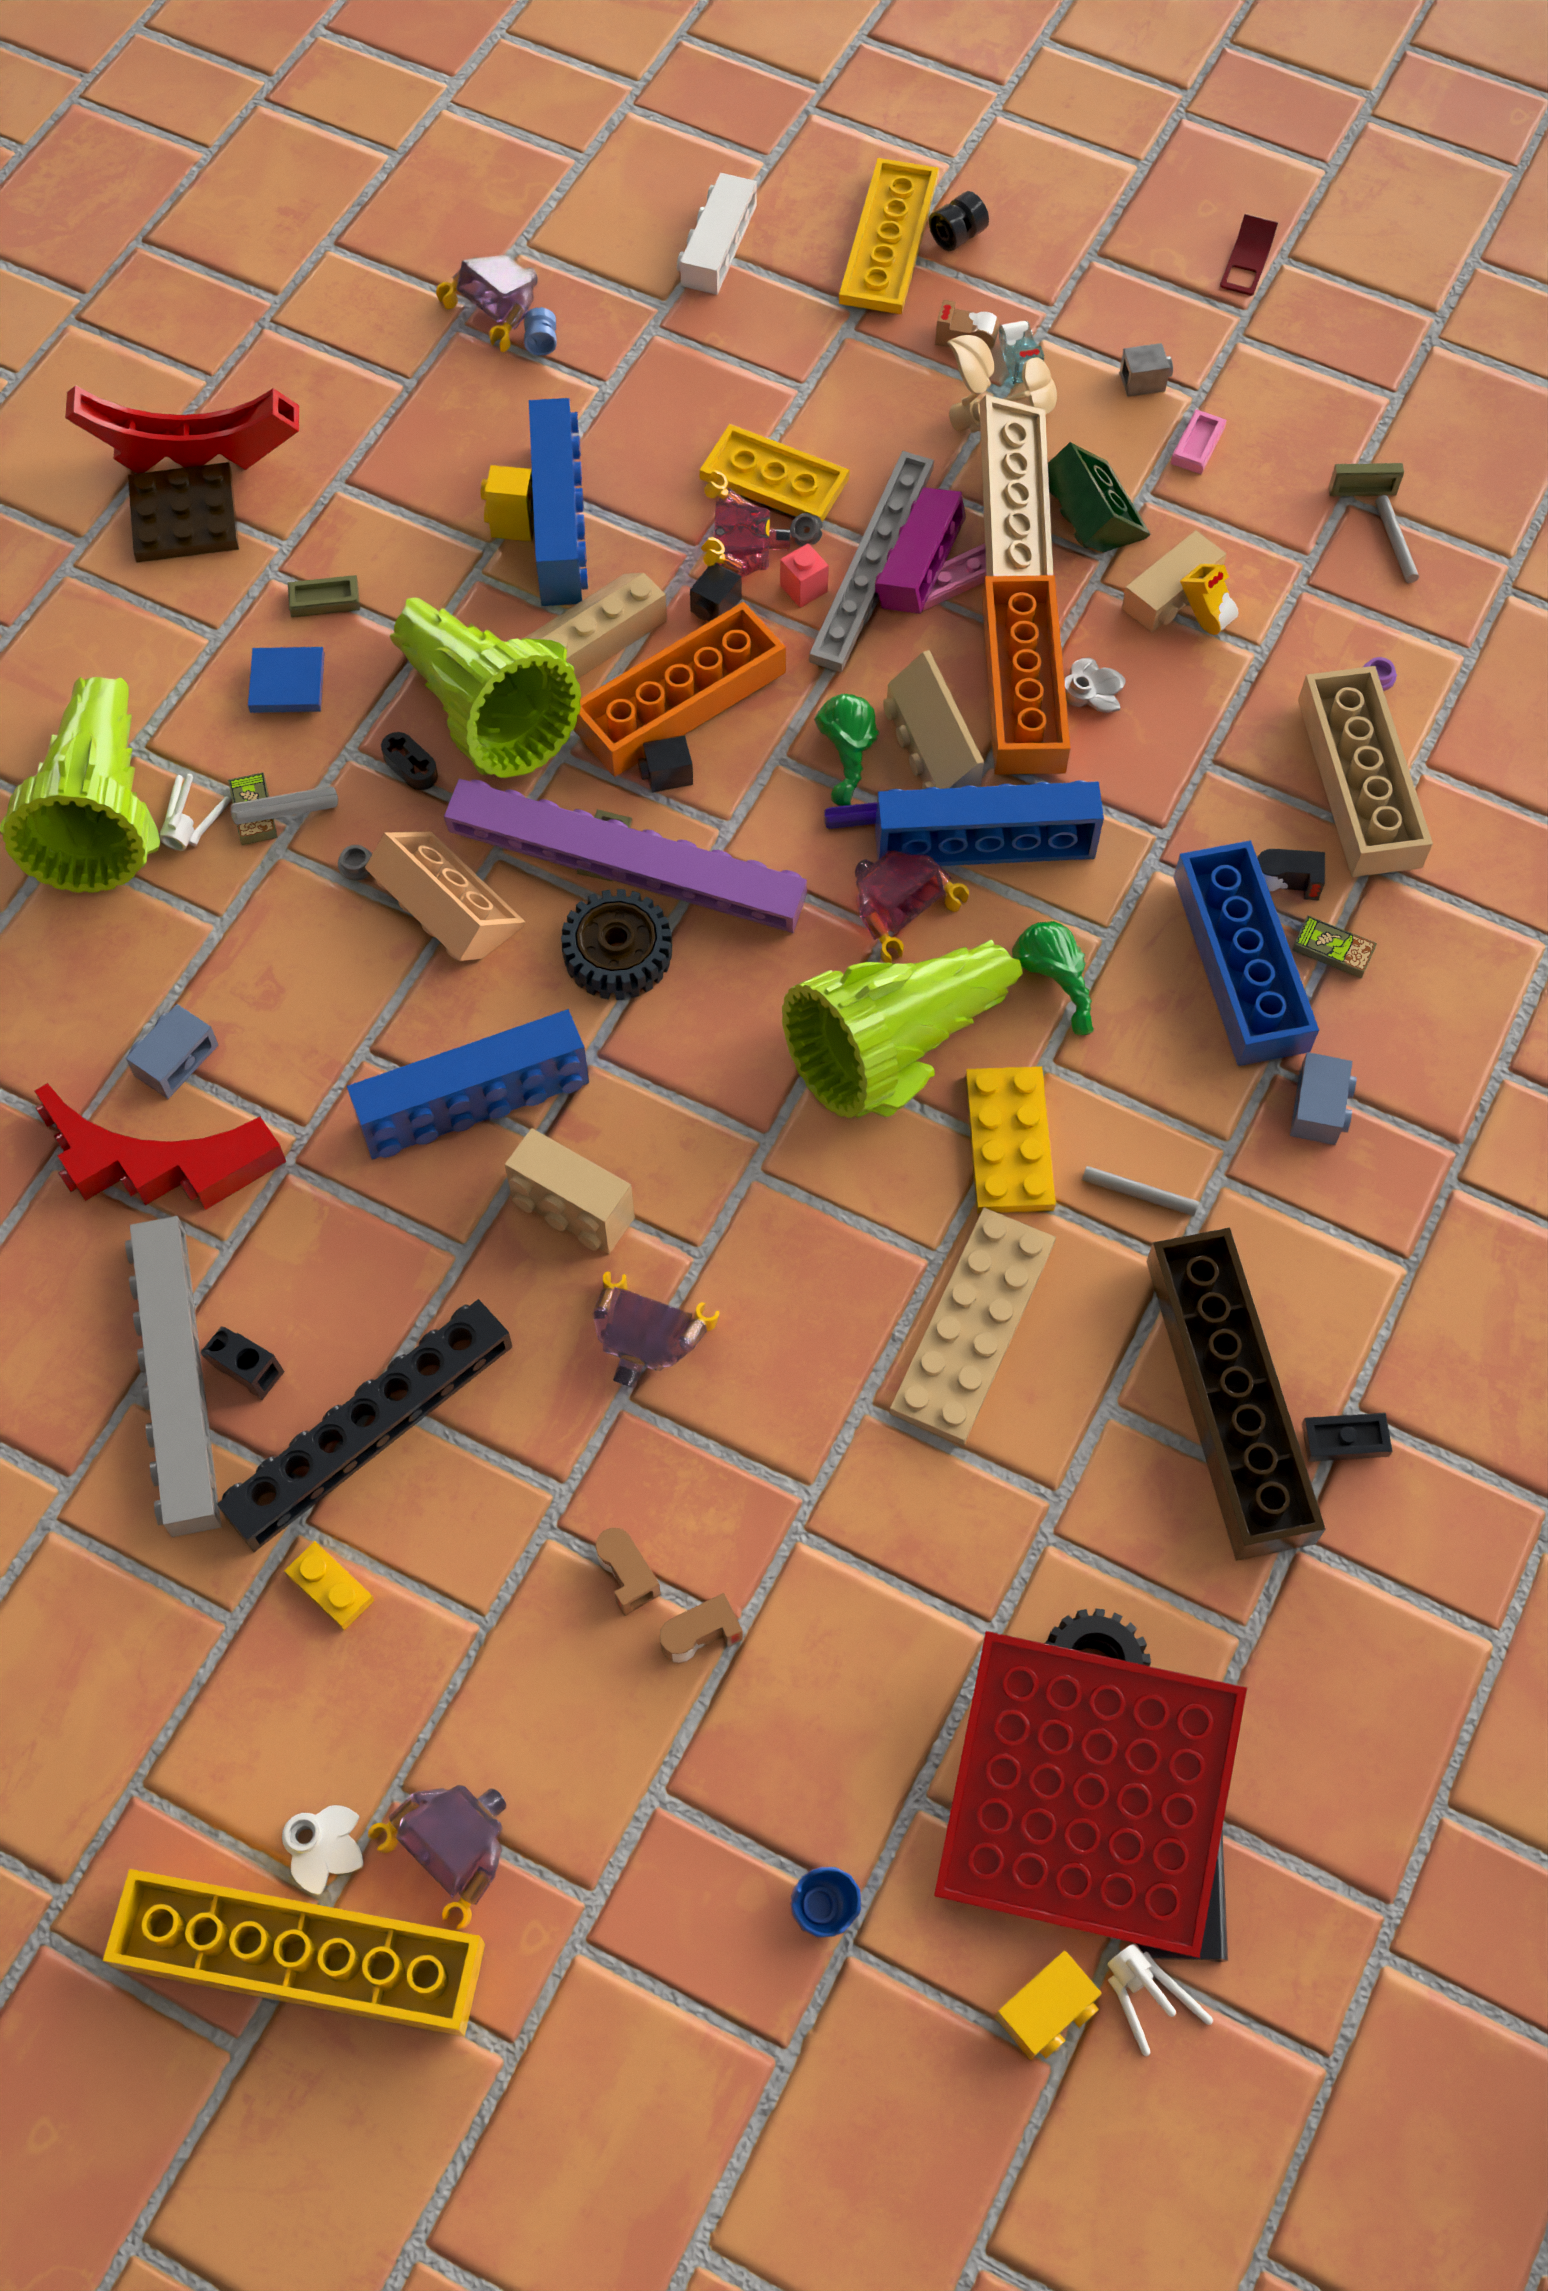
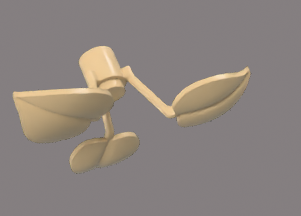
[947,335,1057,433]

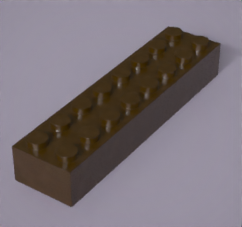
[1146,1227,1326,1561]

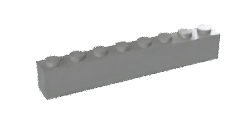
[125,1216,222,1537]

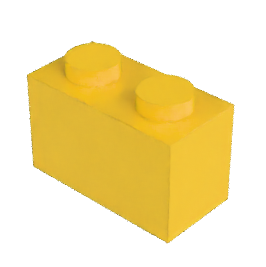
[480,465,534,541]
[994,1950,1102,2060]

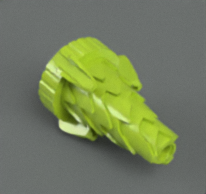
[390,597,581,778]
[0,677,160,893]
[782,940,1023,1118]

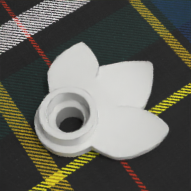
[282,1805,364,1895]

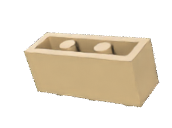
[1121,530,1227,632]

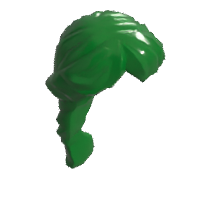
[814,694,880,806]
[1012,921,1094,1036]

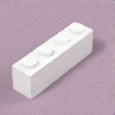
[677,173,757,295]

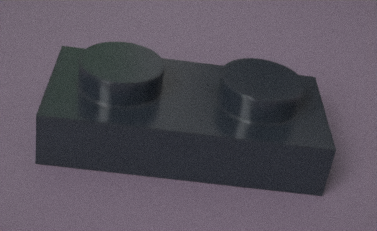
[1302,1413,1393,1462]

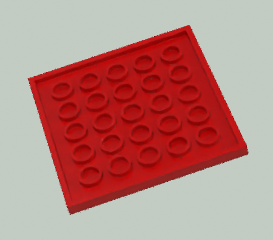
[934,1631,1247,1958]

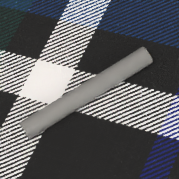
[1375,495,1419,583]
[1082,1166,1199,1216]

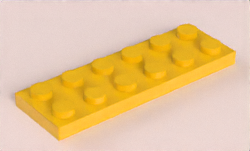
[839,158,939,315]

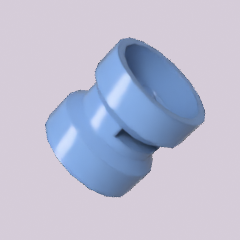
[524,307,557,356]

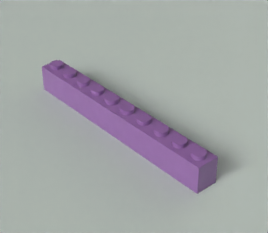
[444,778,807,933]

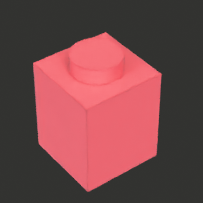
[780,543,829,608]

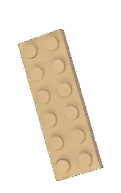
[979,395,1053,576]
[889,1207,1056,1446]

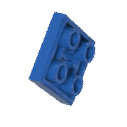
[248,647,325,713]

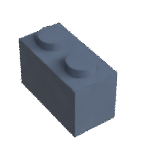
[126,1004,218,1099]
[1290,1052,1357,1145]

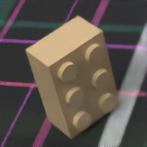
[505,1128,635,1254]

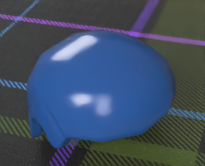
[790,1867,861,1938]

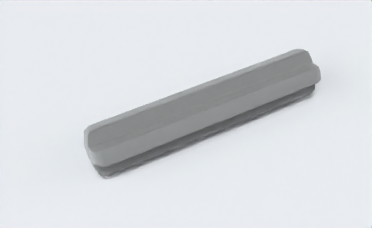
[231,786,338,825]

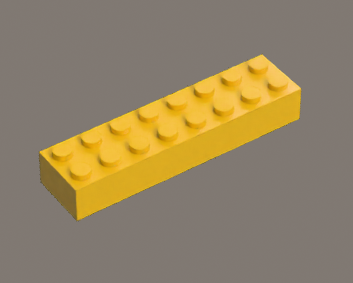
[103,1869,485,2037]

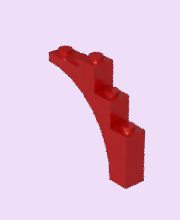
[65,385,299,474]
[34,1083,287,1210]

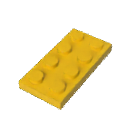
[699,424,850,523]
[965,1066,1056,1214]

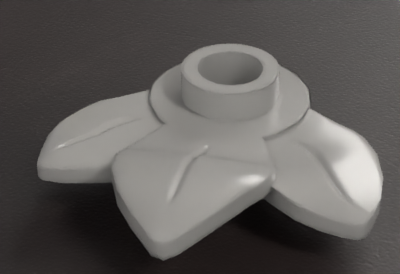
[1064,658,1126,713]

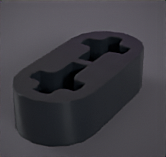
[381,732,438,790]

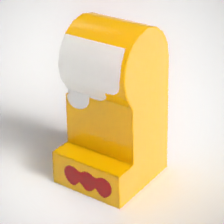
[1180,564,1239,635]

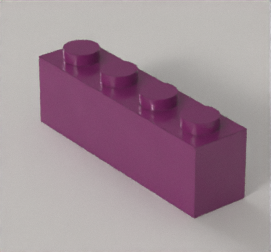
[875,487,966,614]

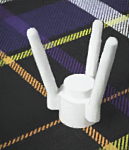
[159,774,231,851]
[1107,1943,1213,2056]

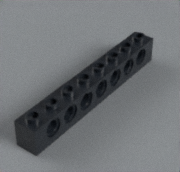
[217,1299,512,1552]

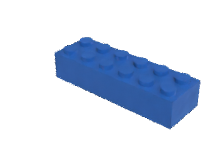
[529,398,588,606]
[875,780,1104,869]
[1173,840,1319,1066]
[347,1009,589,1160]

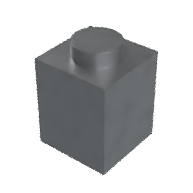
[1119,343,1173,397]

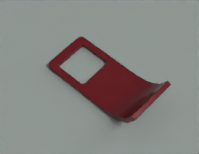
[1220,214,1279,296]

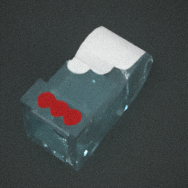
[999,321,1045,384]

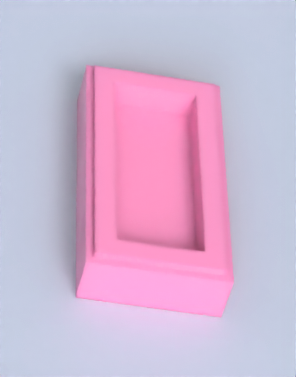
[1170,409,1227,475]

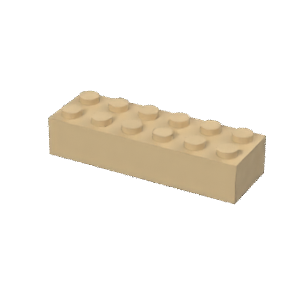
[1298,666,1433,877]

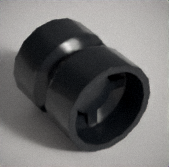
[929,191,989,251]

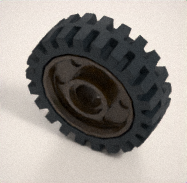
[561,889,672,1000]

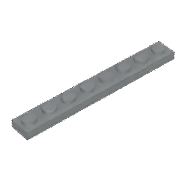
[809,451,934,672]

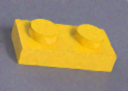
[284,1541,375,1631]

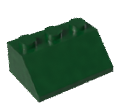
[1048,442,1151,553]

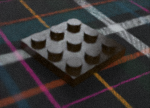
[128,462,239,563]

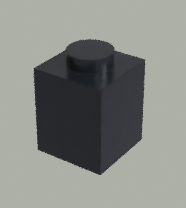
[690,563,742,621]
[638,735,693,793]

